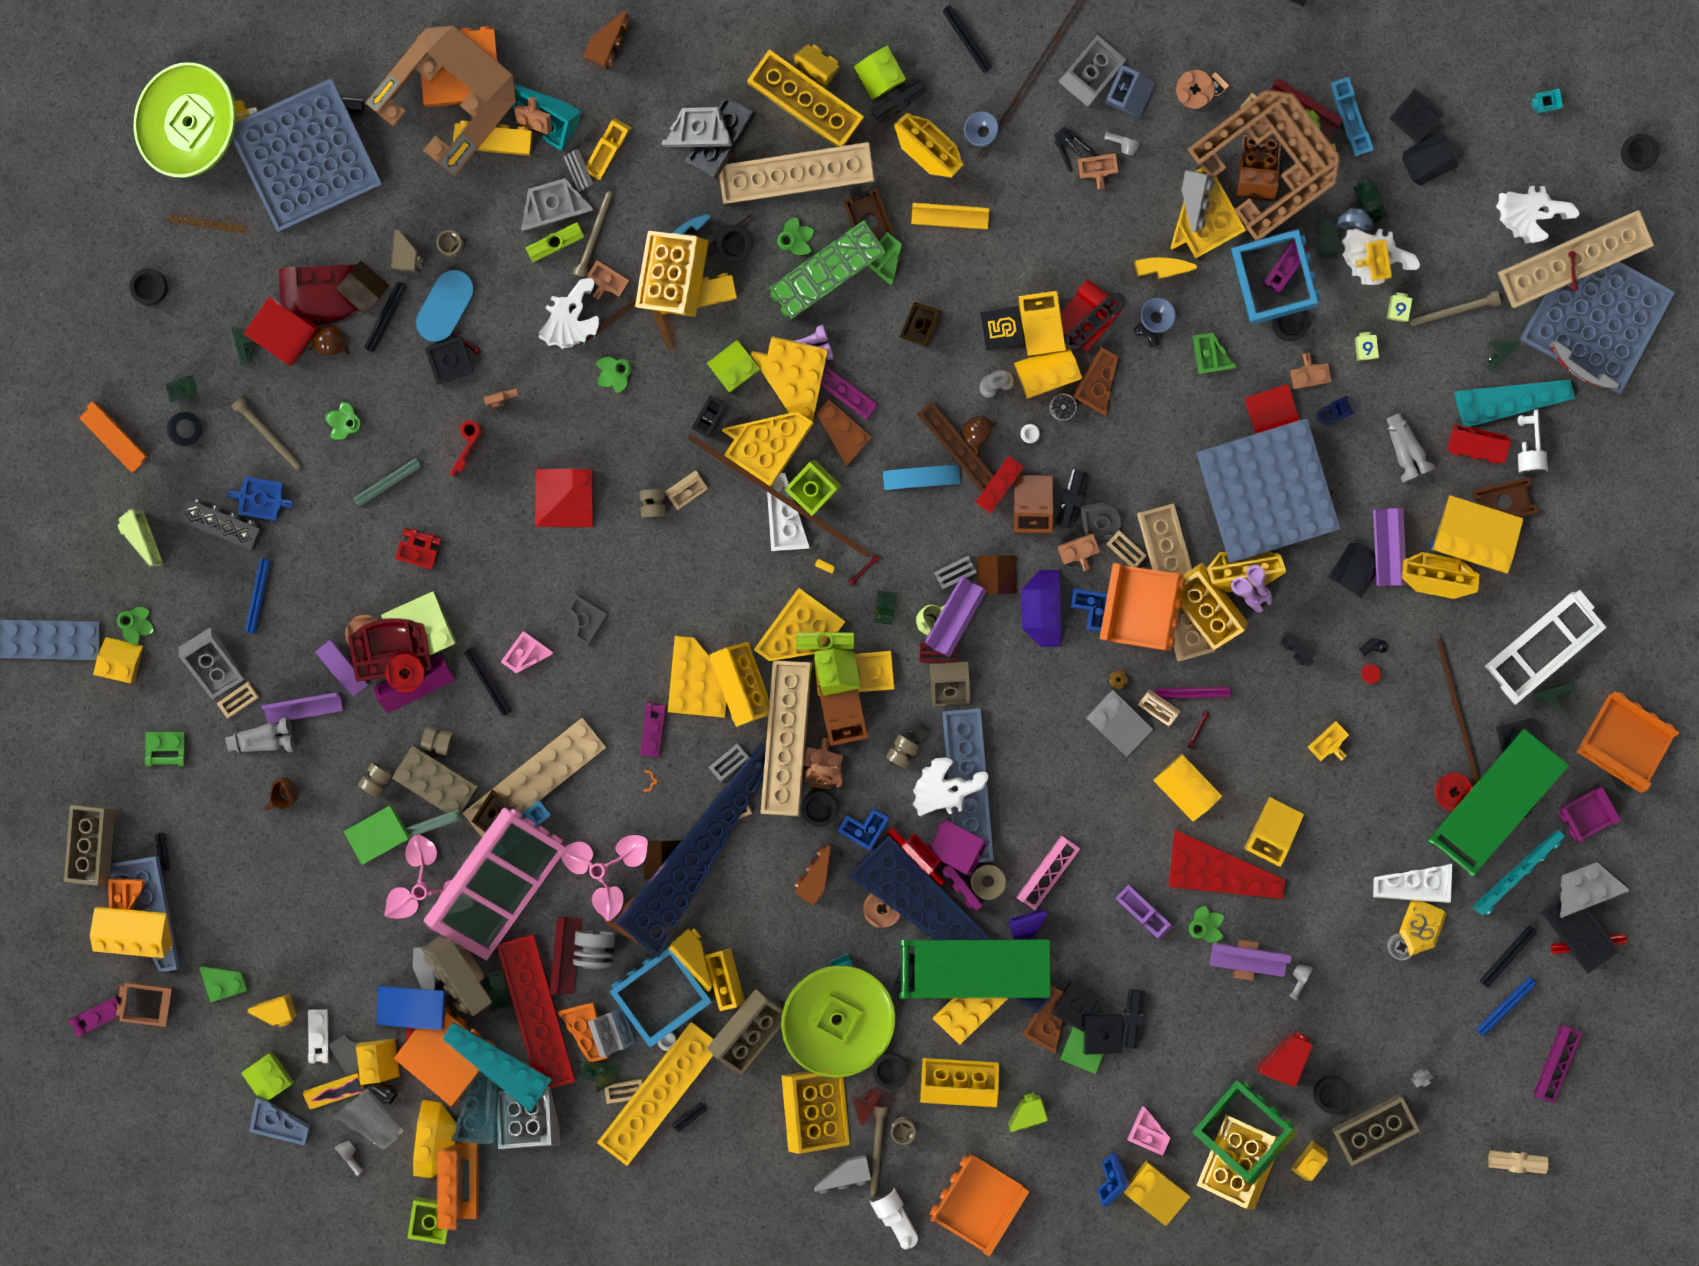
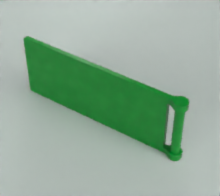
[1427,729,1569,877]
[900,940,1050,999]

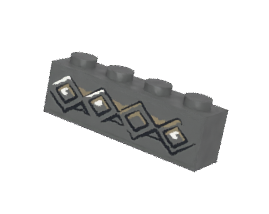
[180,498,262,550]

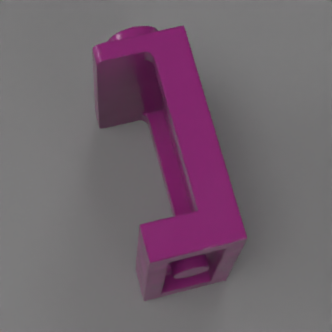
[1559,786,1621,843]
[928,819,989,876]

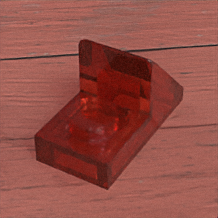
[852,1086,882,1125]

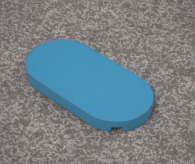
[416,270,474,342]

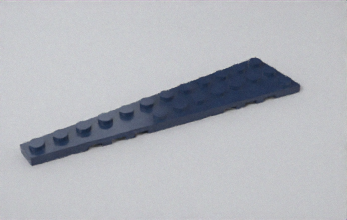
[615,743,766,958]
[847,836,1051,1014]

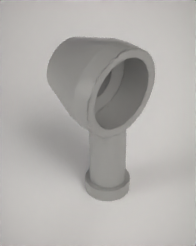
[1104,130,1141,156]
[1289,964,1314,1000]
[335,1141,364,1176]

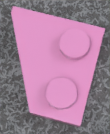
[501,631,554,673]
[1127,1106,1170,1156]

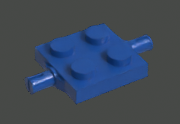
[228,477,294,521]

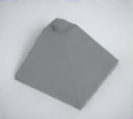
[496,1087,560,1149]

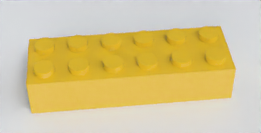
[747,49,864,147]

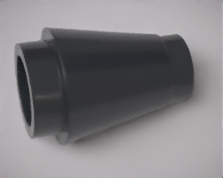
[368,1082,398,1105]

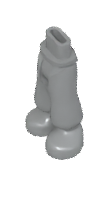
[979,370,1014,398]
[1386,413,1436,483]
[225,717,295,753]

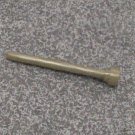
[572,190,613,279]
[1409,290,1501,326]
[231,397,301,470]
[870,1105,889,1197]

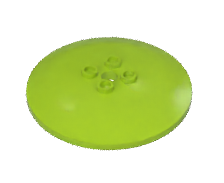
[134,63,236,178]
[781,965,895,1078]

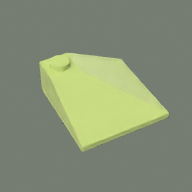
[118,510,164,566]
[381,591,457,656]

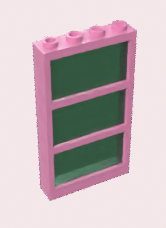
[423,807,567,960]

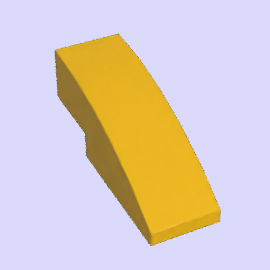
[586,118,632,180]
[1134,257,1197,280]

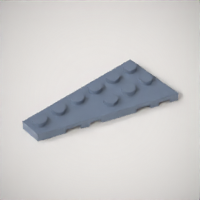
[110,856,180,972]

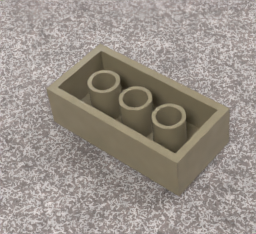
[392,745,479,815]
[64,804,116,886]
[421,936,492,1016]
[707,989,783,1075]
[1331,1094,1420,1166]

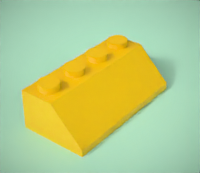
[1180,563,1248,650]
[710,642,770,727]
[90,907,173,958]
[920,1058,999,1107]

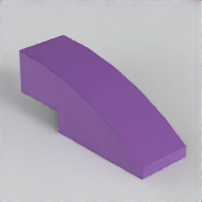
[315,640,369,697]
[1115,885,1173,940]

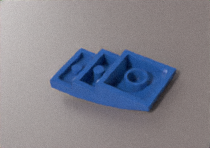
[376,986,446,1030]

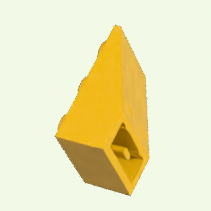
[1019,291,1066,356]
[1244,797,1304,867]

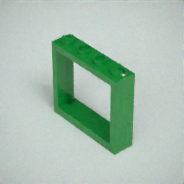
[1192,1080,1297,1185]

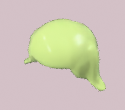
[916,604,945,636]

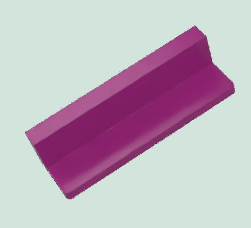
[373,654,455,714]

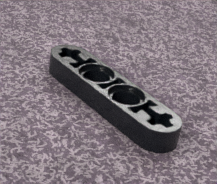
[1065,293,1126,349]

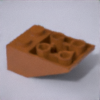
[583,11,631,70]
[1236,135,1281,200]
[1013,475,1053,533]
[818,685,868,746]
[794,843,831,906]

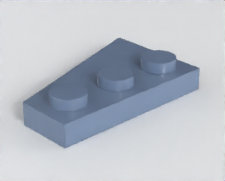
[249,1095,310,1146]

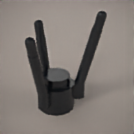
[1054,127,1099,172]

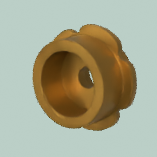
[1109,670,1128,689]

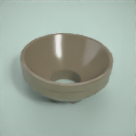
[971,865,1006,900]

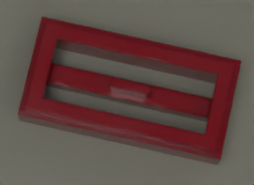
[919,643,958,663]

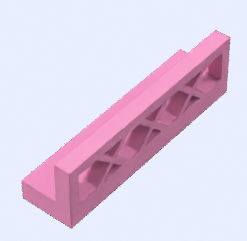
[1016,835,1080,910]

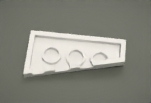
[767,473,810,551]
[1373,864,1452,903]

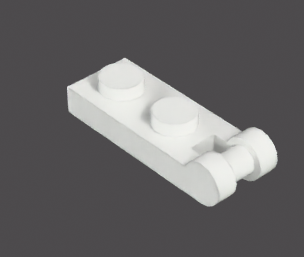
[308,1009,329,1063]

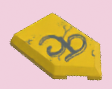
[1399,900,1447,956]

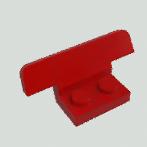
[887,827,945,886]

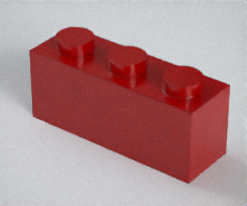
[1447,424,1511,464]

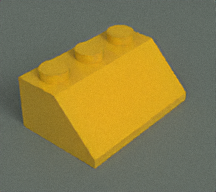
[1014,344,1082,399]
[1153,754,1222,822]

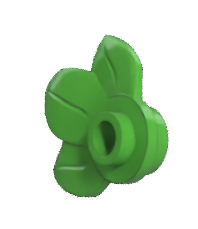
[777,218,814,256]
[596,357,631,393]
[325,402,361,440]
[117,607,154,645]
[1188,906,1224,943]

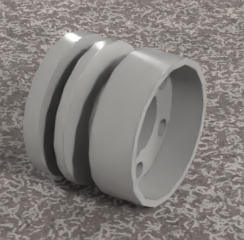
[573,930,615,969]

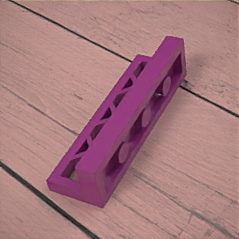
[1533,1024,1583,1104]

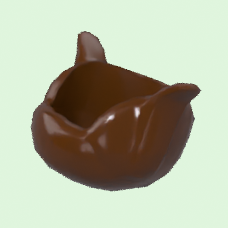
[308,325,350,355]
[962,416,998,455]
[265,777,299,811]

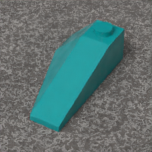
[512,84,581,151]

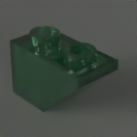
[1353,179,1388,226]

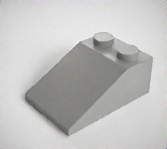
[1058,35,1126,107]
[179,627,244,699]
[1085,690,1153,757]

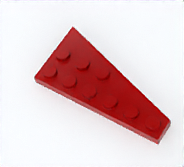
[1168,830,1285,899]

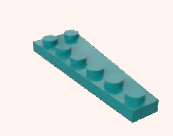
[1453,380,1575,427]
[1472,830,1565,916]
[442,1022,551,1112]

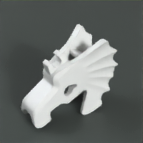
[1496,186,1579,244]
[1342,229,1420,285]
[539,278,599,349]
[913,758,988,816]

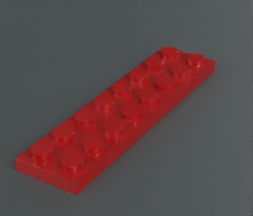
[497,934,575,1089]

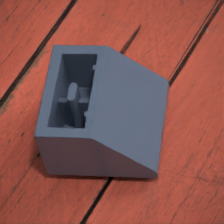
[1105,65,1155,119]

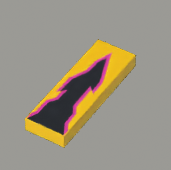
[303,1073,364,1110]

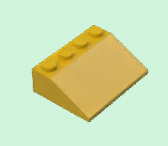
[635,231,709,317]
[1432,495,1523,573]
[781,1071,850,1154]
[1197,1115,1279,1210]

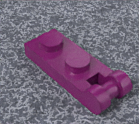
[1262,240,1309,294]
[640,702,666,757]
[943,865,982,911]
[68,996,120,1038]

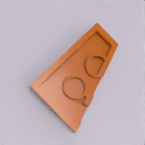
[557,1002,609,1063]

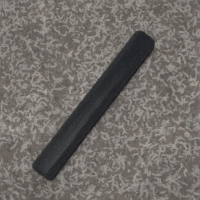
[943,5,992,73]
[364,282,406,352]
[465,648,511,716]
[1480,926,1537,987]

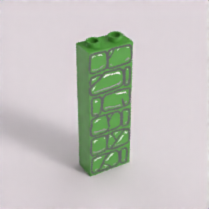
[769,221,887,319]

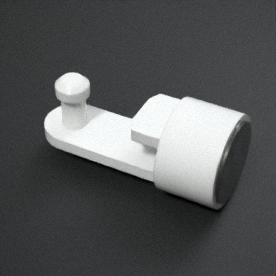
[1518,410,1548,475]
[870,1188,918,1249]

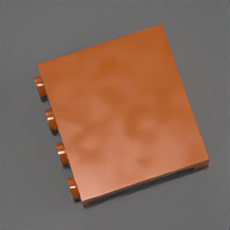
[417,26,498,107]
[1100,563,1186,651]
[1576,691,1680,793]
[394,1004,495,1107]
[929,1153,1030,1257]

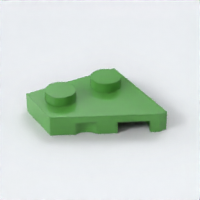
[869,232,903,285]
[1192,333,1236,374]
[199,966,248,1003]

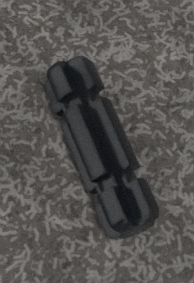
[155,833,170,870]
[673,1103,707,1132]

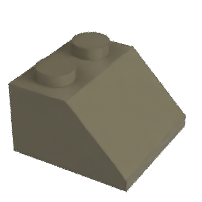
[391,230,423,273]
[930,662,970,707]

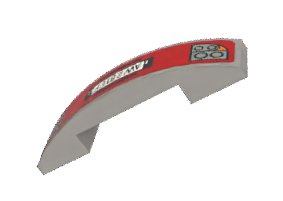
[1550,341,1619,388]

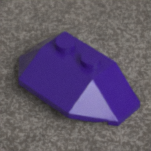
[1021,570,1061,647]

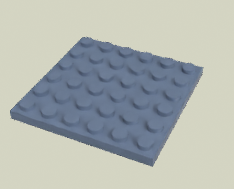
[232,78,382,232]
[1519,237,1675,394]
[1196,418,1340,563]

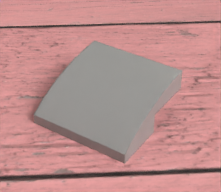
[588,1008,636,1058]

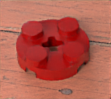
[385,653,425,693]
[1434,773,1473,811]

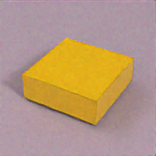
[815,559,835,573]

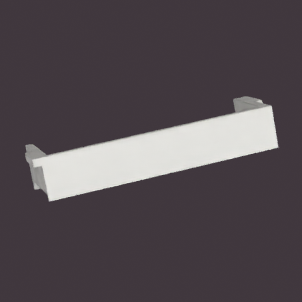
[1485,590,1606,705]

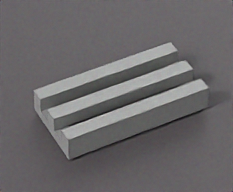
[564,149,593,192]
[934,556,977,590]
[708,743,749,782]

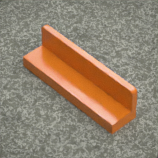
[80,401,149,472]

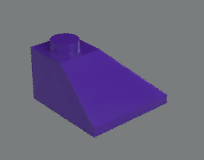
[1007,909,1047,940]

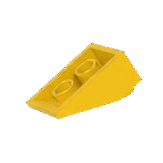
[794,44,840,87]
[1123,1160,1190,1226]

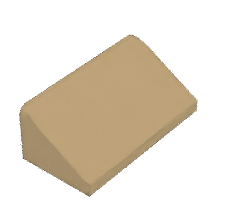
[665,470,709,510]
[458,947,485,982]

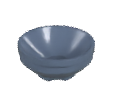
[964,111,999,147]
[1337,208,1373,231]
[1140,298,1175,333]

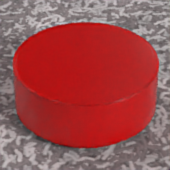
[1361,664,1381,684]

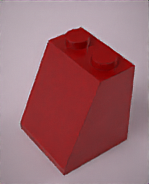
[1256,1032,1313,1087]

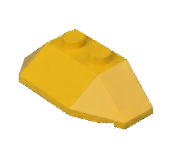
[894,113,963,177]
[1206,551,1286,593]
[1402,552,1480,599]
[413,1100,457,1178]

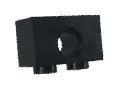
[691,395,728,439]

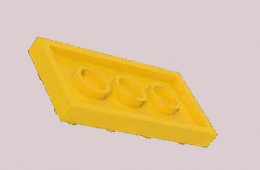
[814,651,894,696]
[932,998,1008,1044]

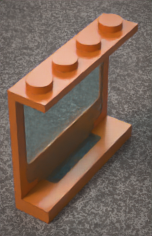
[437,1141,479,1230]

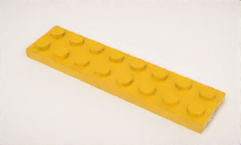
[597,1021,714,1166]

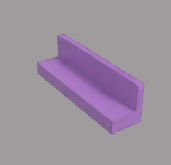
[1373,508,1407,586]
[925,576,987,657]
[262,692,344,723]
[1209,942,1292,977]

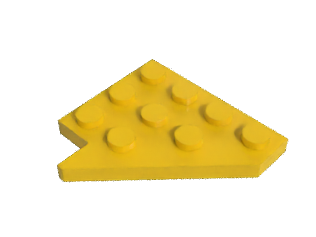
[1170,167,1246,259]
[751,336,828,422]
[722,412,814,487]
[754,588,845,661]
[668,636,726,718]

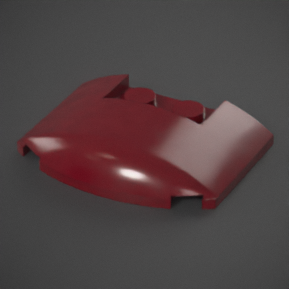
[279,265,358,324]
[348,618,432,682]

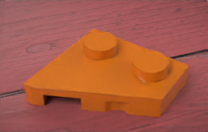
[108,878,145,910]

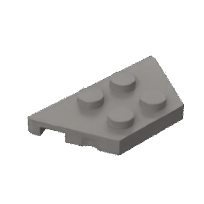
[662,107,732,147]
[521,178,593,232]
[1560,862,1629,918]

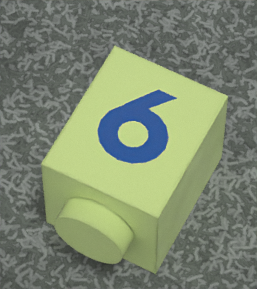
[1387,293,1412,323]
[1355,332,1379,361]

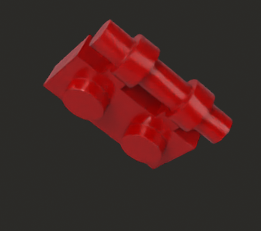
[395,528,441,570]

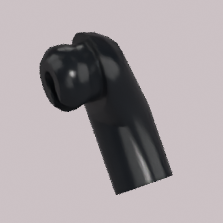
[1134,324,1159,348]
[1358,639,1388,657]

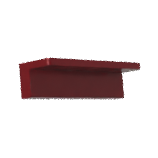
[1270,78,1343,140]
[550,916,581,995]

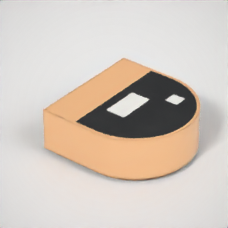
[1211,72,1229,96]

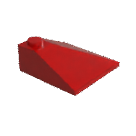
[535,469,593,527]

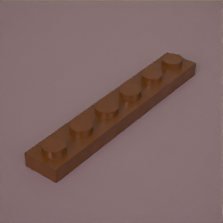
[917,402,994,492]

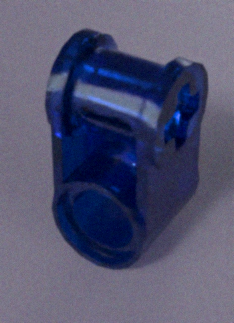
[1316,396,1355,425]

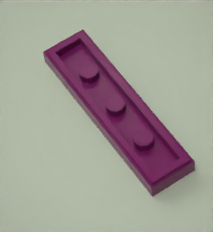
[821,365,878,420]

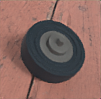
[166,412,202,446]

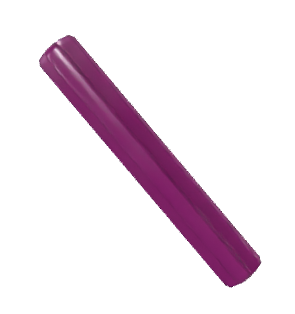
[1155,687,1231,699]

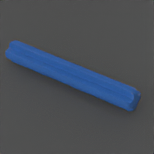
[245,559,271,634]
[1476,977,1537,1036]

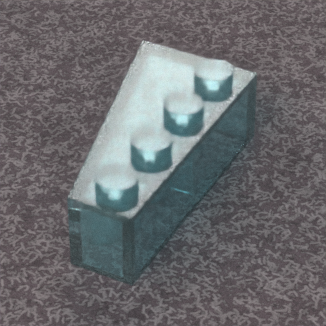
[451,1071,499,1144]

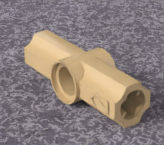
[1488,1150,1549,1174]

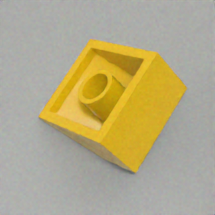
[93,637,143,683]
[248,994,297,1027]
[356,1038,400,1085]

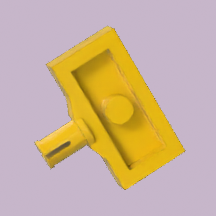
[1355,239,1392,281]
[1307,721,1349,761]

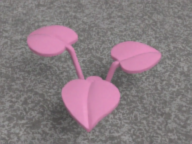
[385,834,472,919]
[561,835,648,921]

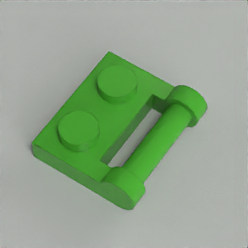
[145,732,185,766]

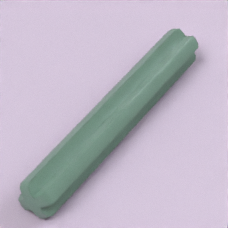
[353,458,421,506]
[405,810,461,837]

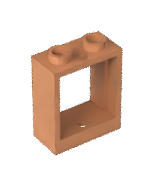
[116,981,172,1027]

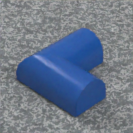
[1070,588,1108,631]
[837,808,890,851]
[1097,1153,1130,1207]

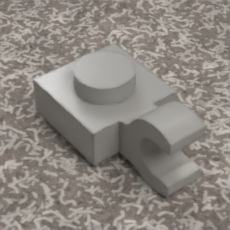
[1410,1069,1433,1088]

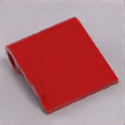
[1061,279,1124,353]
[243,296,318,366]
[1244,383,1299,434]
[449,420,484,478]

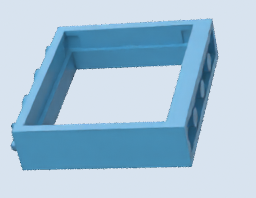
[1231,229,1321,325]
[609,945,713,1047]

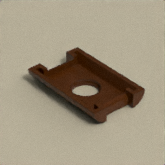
[843,188,895,241]
[1473,477,1538,517]

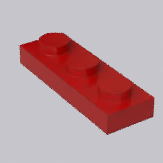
[975,456,1024,514]

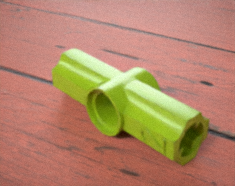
[526,222,585,263]
[796,632,854,650]

